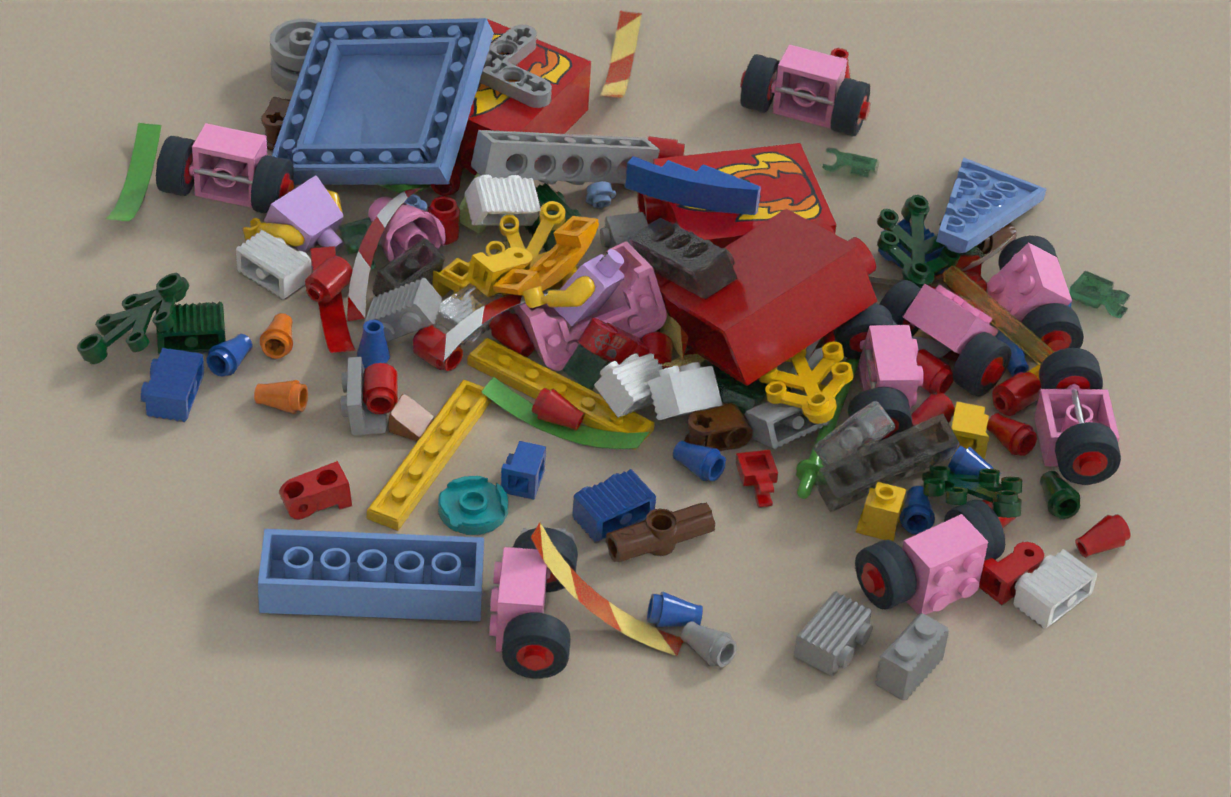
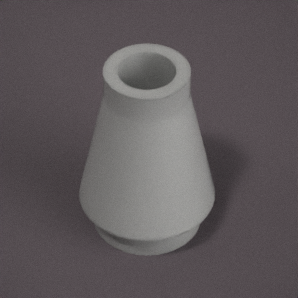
[681,621,737,667]

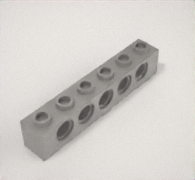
[471,130,660,185]

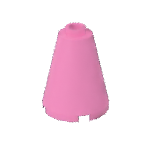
[368,197,446,273]

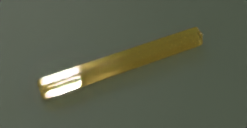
[943,266,1055,366]

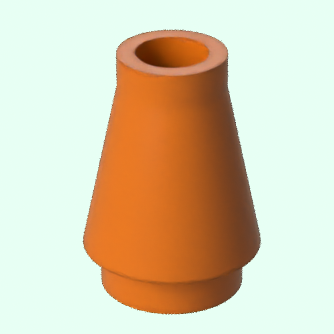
[260,313,293,359]
[254,380,308,414]

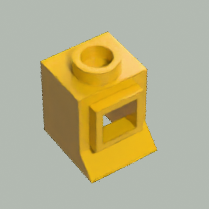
[433,257,482,312]
[946,402,989,460]
[855,482,907,542]

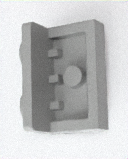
[341,357,387,435]

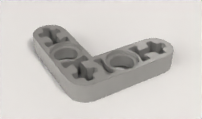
[479,25,552,108]

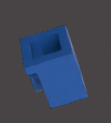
[501,441,546,500]

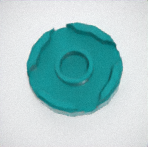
[438,476,508,535]

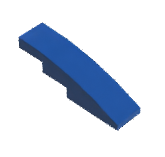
[625,156,761,215]

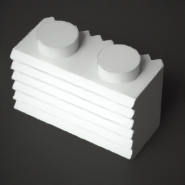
[464,175,541,226]
[236,230,312,300]
[594,353,662,418]
[648,362,722,420]
[1013,549,1097,629]

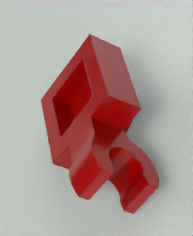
[735,449,778,507]

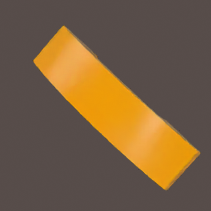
[493,216,599,295]

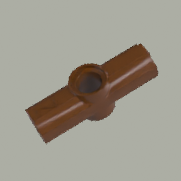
[606,502,716,562]

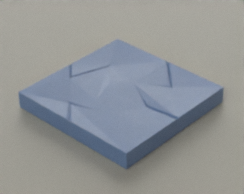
[272,18,494,185]

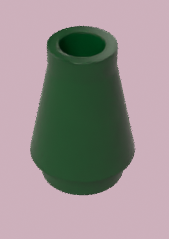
[1040,471,1081,519]

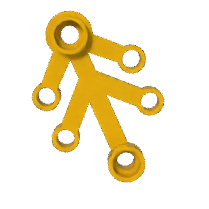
[486,201,565,309]
[759,342,853,424]

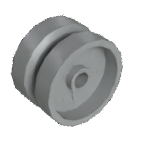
[270,19,320,92]

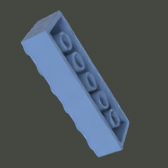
[258,529,484,621]

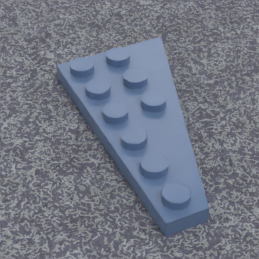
[936,157,1046,253]

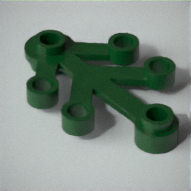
[877,195,961,288]
[77,273,189,364]
[922,466,1023,518]

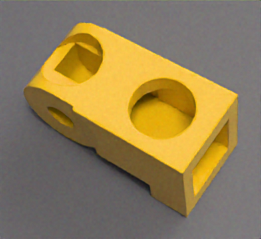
[467,247,533,297]

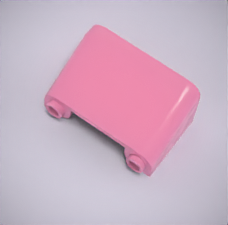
[508,241,667,371]

